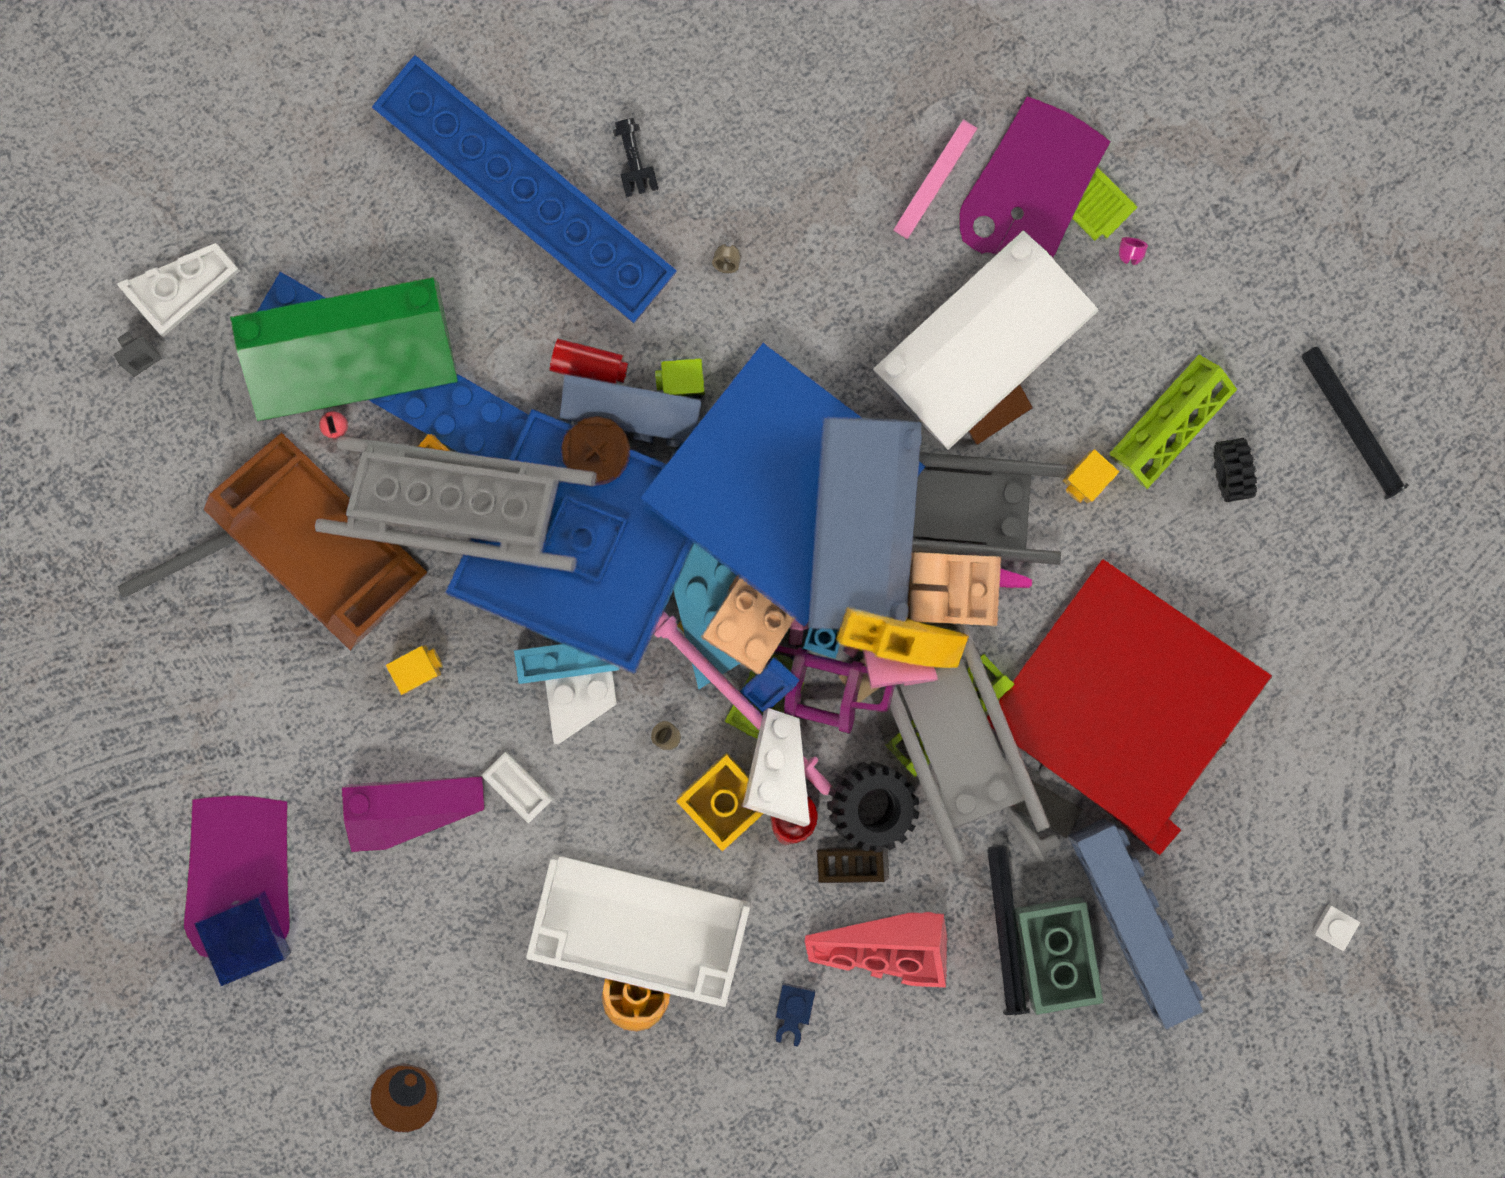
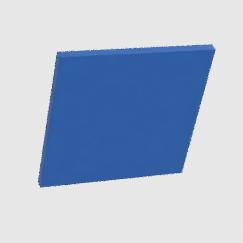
[639,343,926,626]
[446,409,694,674]

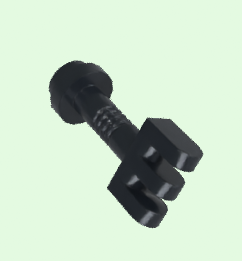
[613,118,659,198]

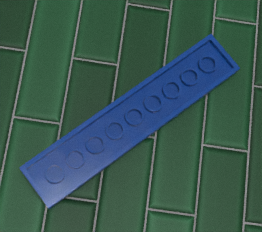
[372,55,677,324]
[257,272,529,460]

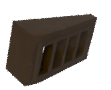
[816,846,889,883]

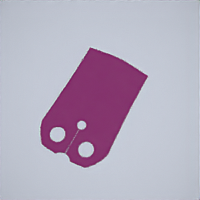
[959,96,1111,258]
[184,796,290,960]

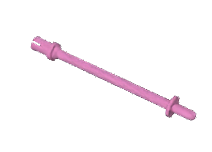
[654,611,833,795]

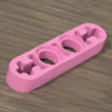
[893,119,978,240]

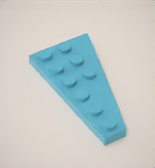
[673,543,740,690]

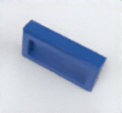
[740,657,800,712]

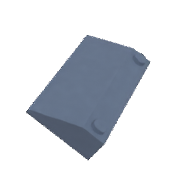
[809,418,922,629]

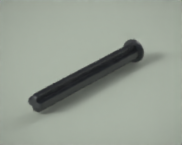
[1301,346,1409,500]
[987,845,1030,1015]

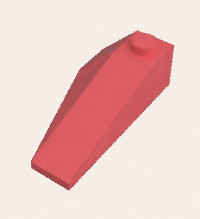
[805,912,947,988]

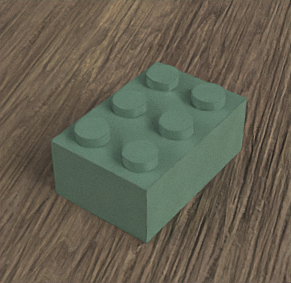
[1015,897,1104,1015]

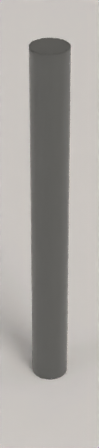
[118,532,236,598]

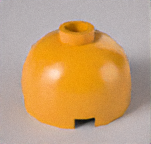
[602,978,670,1032]

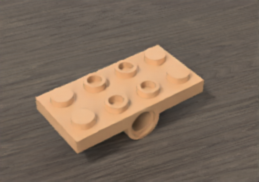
[907,553,1001,626]
[701,576,794,674]

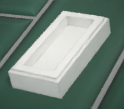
[481,751,553,824]

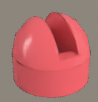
[319,411,348,439]

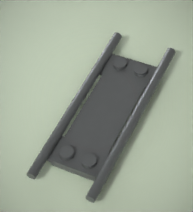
[912,452,1067,565]

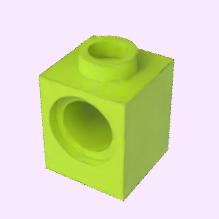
[655,358,705,397]

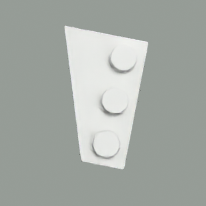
[117,243,241,336]
[743,708,810,827]

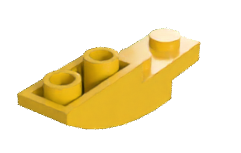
[836,607,969,668]

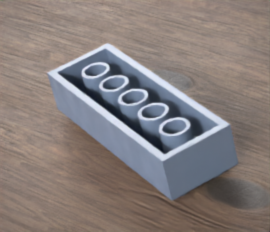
[1067,818,1204,1029]

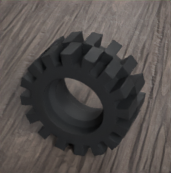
[1213,438,1257,502]

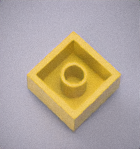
[676,752,764,852]

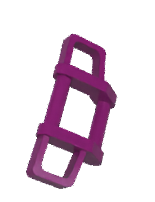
[766,645,895,734]

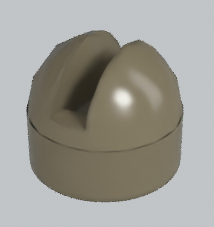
[712,244,741,273]
[651,721,681,750]

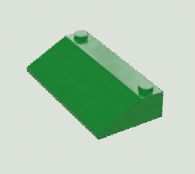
[230,277,458,422]

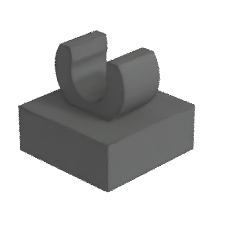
[113,331,162,377]

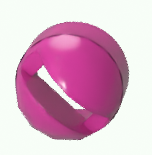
[1119,237,1148,265]

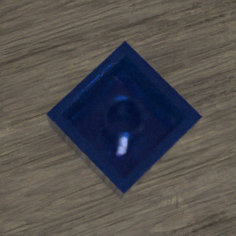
[194,891,291,986]

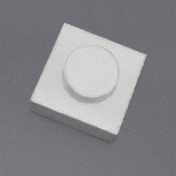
[1312,904,1361,952]

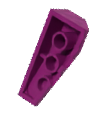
[342,776,485,852]

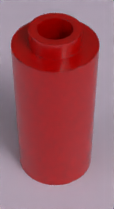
[549,338,629,384]

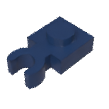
[775,983,816,1047]

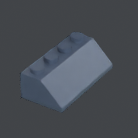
[560,375,702,449]

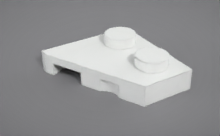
[545,671,617,745]

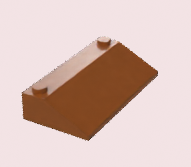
[204,432,428,651]

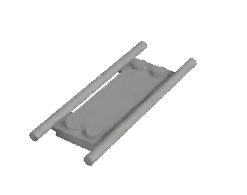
[315,436,596,572]
[882,622,1050,865]

